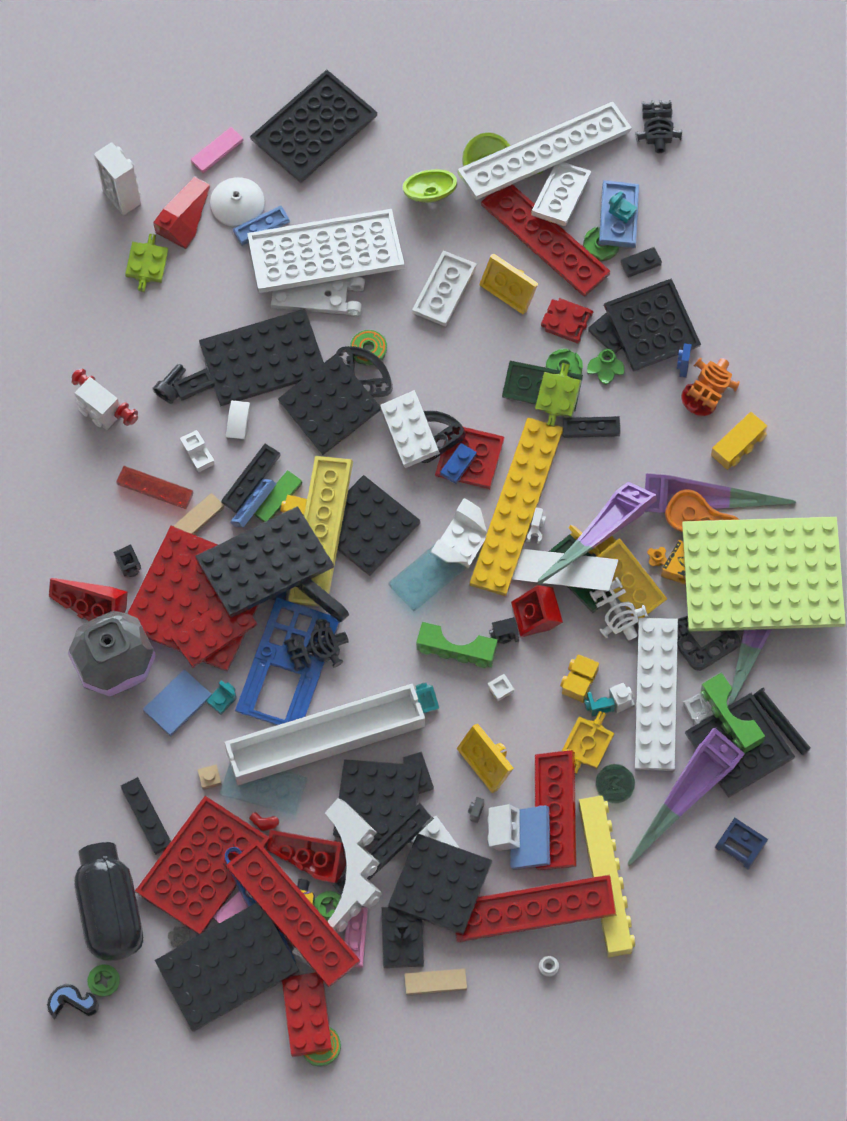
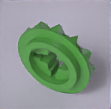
[314,891,342,922]
[87,964,120,997]

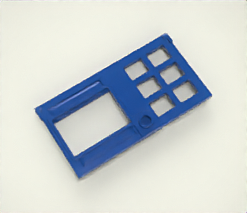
[235,597,340,725]

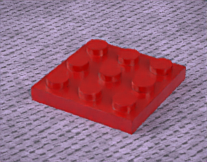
[435,427,505,490]

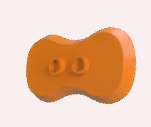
[665,489,740,532]

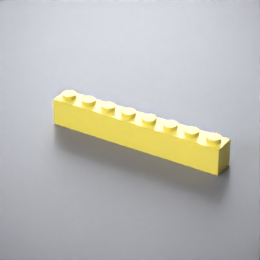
[578,795,635,958]

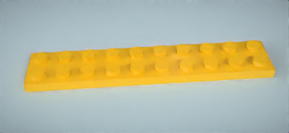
[470,417,563,596]

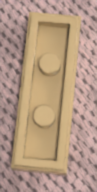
[174,493,225,534]
[405,968,467,995]

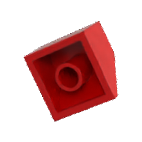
[511,585,563,637]

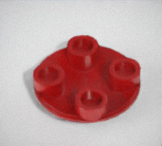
[681,384,717,416]

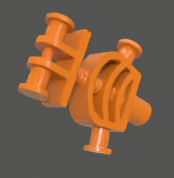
[687,357,740,411]

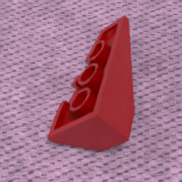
[153,177,210,249]
[49,578,128,621]
[267,830,347,883]

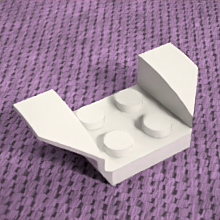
[431,498,487,568]

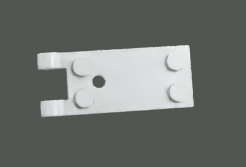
[271,277,365,316]

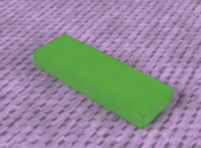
[254,470,303,522]

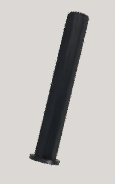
[754,687,811,755]

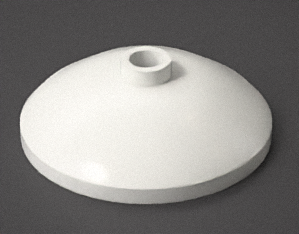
[210,178,265,227]

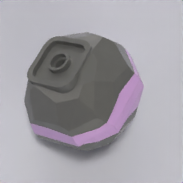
[68,611,156,697]

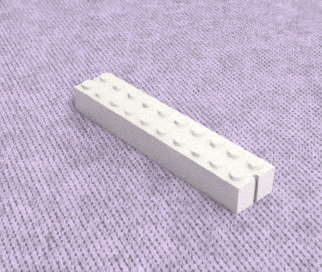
[225,684,425,785]

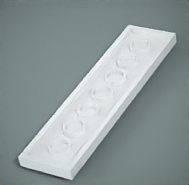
[635,618,678,771]

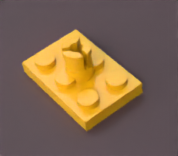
[479,254,538,314]
[456,723,514,793]

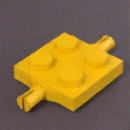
[562,711,614,774]

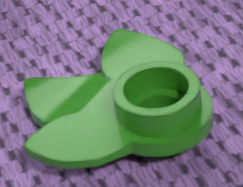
[587,349,624,384]

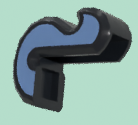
[47,984,99,1020]

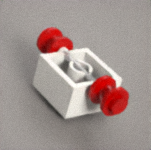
[71,369,138,430]

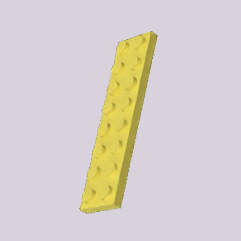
[288,456,353,607]

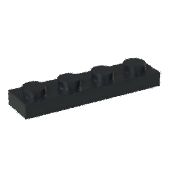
[221,443,281,513]
[120,777,171,855]

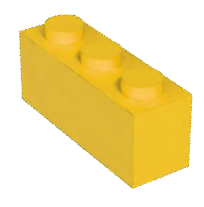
[711,412,767,470]

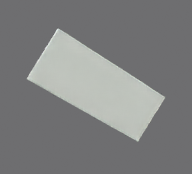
[512,549,618,591]

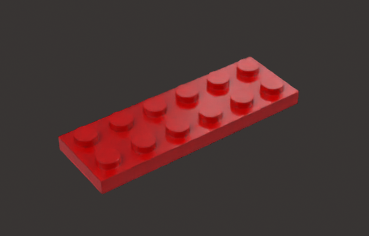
[535,750,576,871]

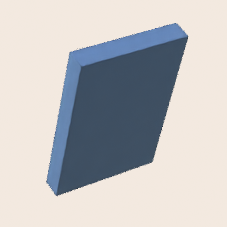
[143,669,212,736]
[510,805,550,870]

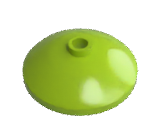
[462,133,510,167]
[403,169,457,203]

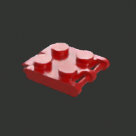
[541,298,594,344]

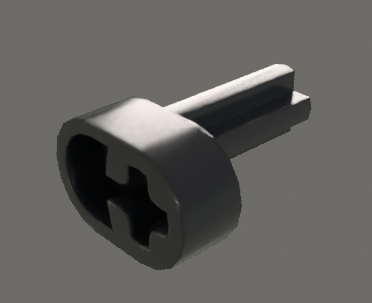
[152,364,186,404]

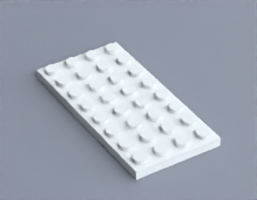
[247,209,404,293]

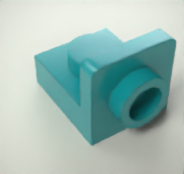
[608,190,637,223]
[206,680,237,715]
[415,683,439,713]
[584,692,615,717]

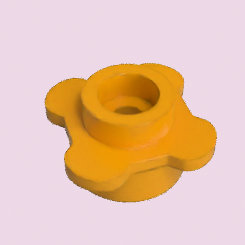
[647,547,667,566]

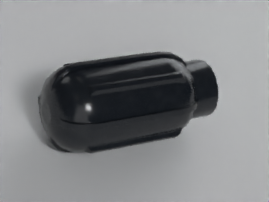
[74,842,143,961]

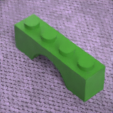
[416,622,497,668]
[700,672,765,753]

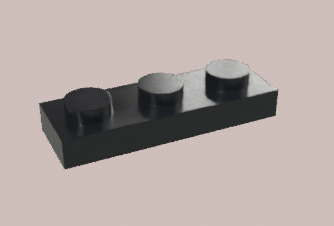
[563,416,621,438]

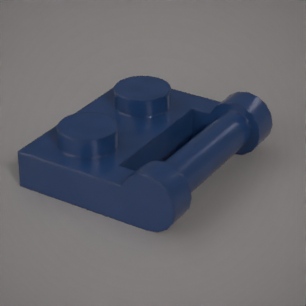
[715,818,768,870]

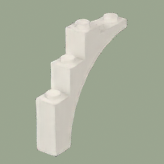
[325,798,382,933]

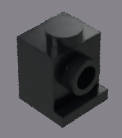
[113,544,142,577]
[489,617,519,644]

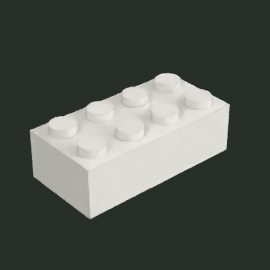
[94,142,141,216]

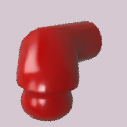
[249,812,279,831]

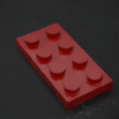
[170,602,257,668]
[282,972,333,1057]

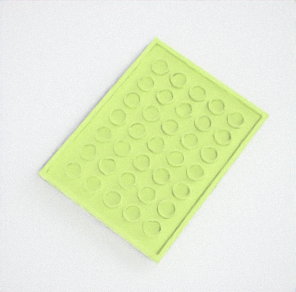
[682,517,846,632]

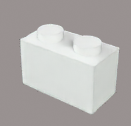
[487,804,520,851]

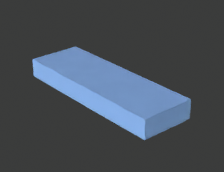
[233,206,290,246]
[230,479,276,528]

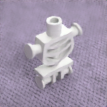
[590,577,648,641]

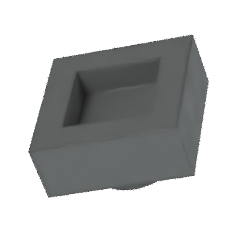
[468,797,484,823]

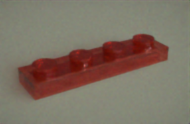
[116,466,194,509]

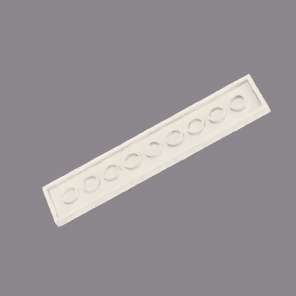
[457,102,631,200]

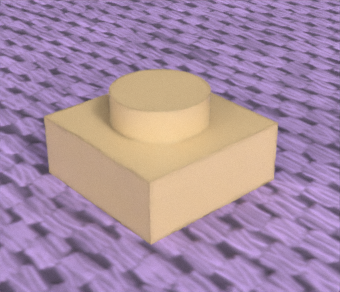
[197,764,222,790]

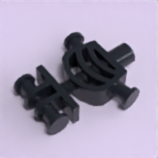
[635,100,683,153]
[284,619,349,671]

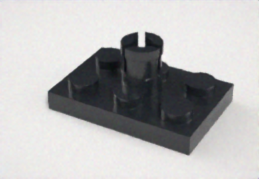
[381,907,424,968]

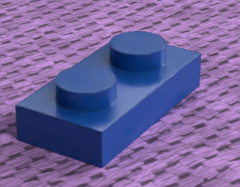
[677,343,692,378]
[440,443,477,484]

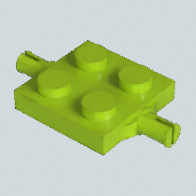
[125,234,168,292]
[535,363,581,427]

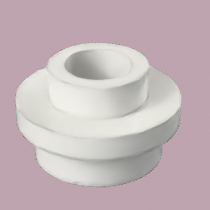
[539,956,559,977]

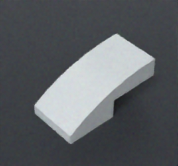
[226,401,250,440]
[180,430,215,473]
[683,694,713,725]

